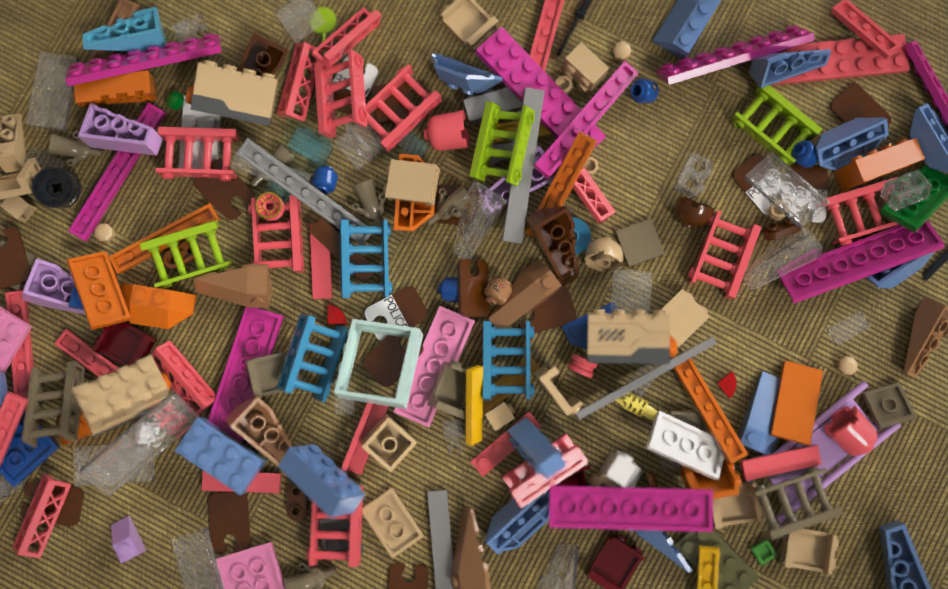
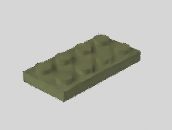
[674,529,759,589]

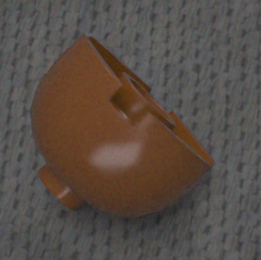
[674,196,714,229]

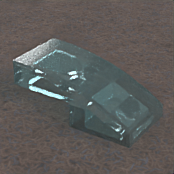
[397,131,429,158]

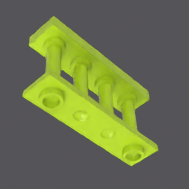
[730,85,822,167]
[469,101,535,187]
[139,220,232,289]

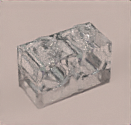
[673,152,713,199]
[880,170,933,211]

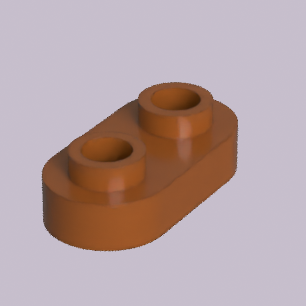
[163,241,201,269]

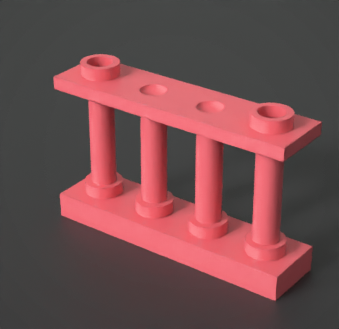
[314,49,368,138]
[366,64,442,152]
[155,127,240,181]
[819,177,900,246]
[249,195,305,273]
[687,210,761,300]
[502,433,588,508]
[307,485,364,567]

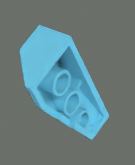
[82,7,166,52]

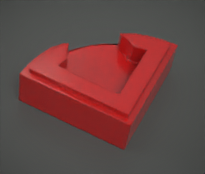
[327,305,347,325]
[716,371,737,398]

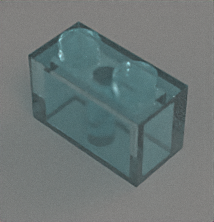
[287,126,334,167]

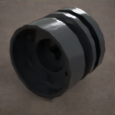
[32,167,81,208]

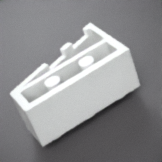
[599,450,644,488]

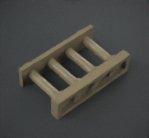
[22,361,85,448]
[748,466,843,540]

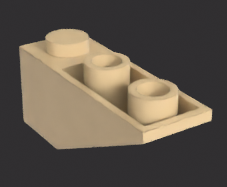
[0,113,26,173]

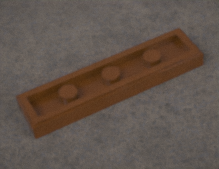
[308,217,375,283]

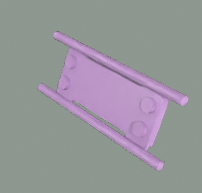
[743,381,901,524]

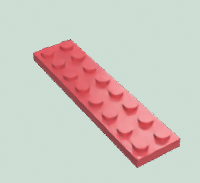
[770,34,910,86]

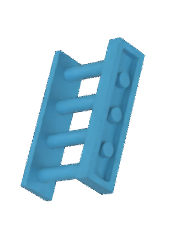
[339,220,392,298]
[276,313,349,402]
[483,321,535,401]

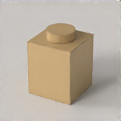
[0,195,37,223]
[485,402,516,431]

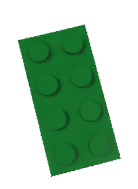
[880,164,948,233]

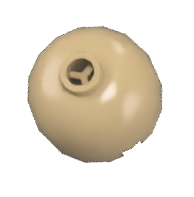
[584,237,623,272]

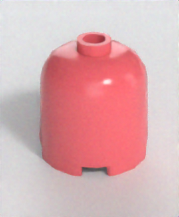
[424,110,469,151]
[824,406,877,456]

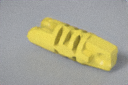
[615,388,659,421]

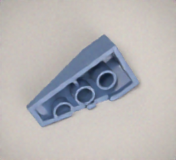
[749,49,831,88]
[737,371,780,455]

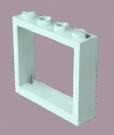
[334,319,423,409]

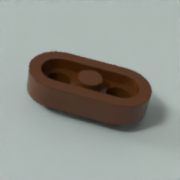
[763,217,802,240]
[287,482,308,521]

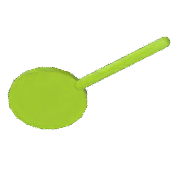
[309,7,337,55]

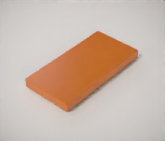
[67,251,131,330]
[770,360,823,446]

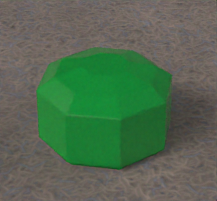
[166,91,184,111]

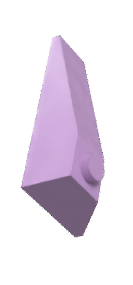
[22,259,85,315]

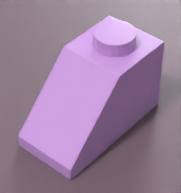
[111,516,146,563]

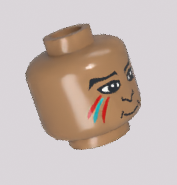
[484,277,512,306]

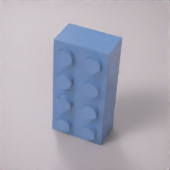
[175,417,267,495]
[278,444,365,518]

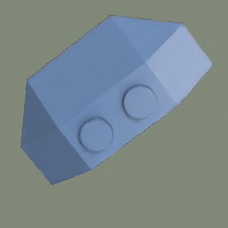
[431,53,503,95]
[909,103,948,173]
[816,117,889,171]
[865,252,934,288]
[485,491,549,554]

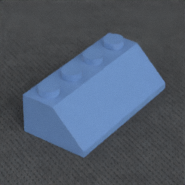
[652,0,721,59]

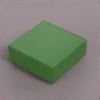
[749,539,778,566]

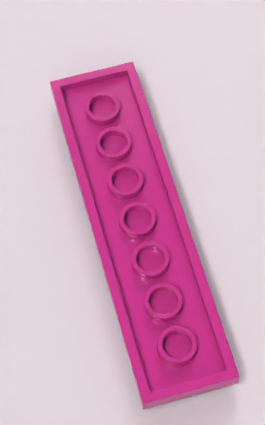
[656,25,815,85]
[474,27,606,148]
[65,33,222,86]
[777,220,945,304]
[208,307,284,443]
[549,485,713,532]

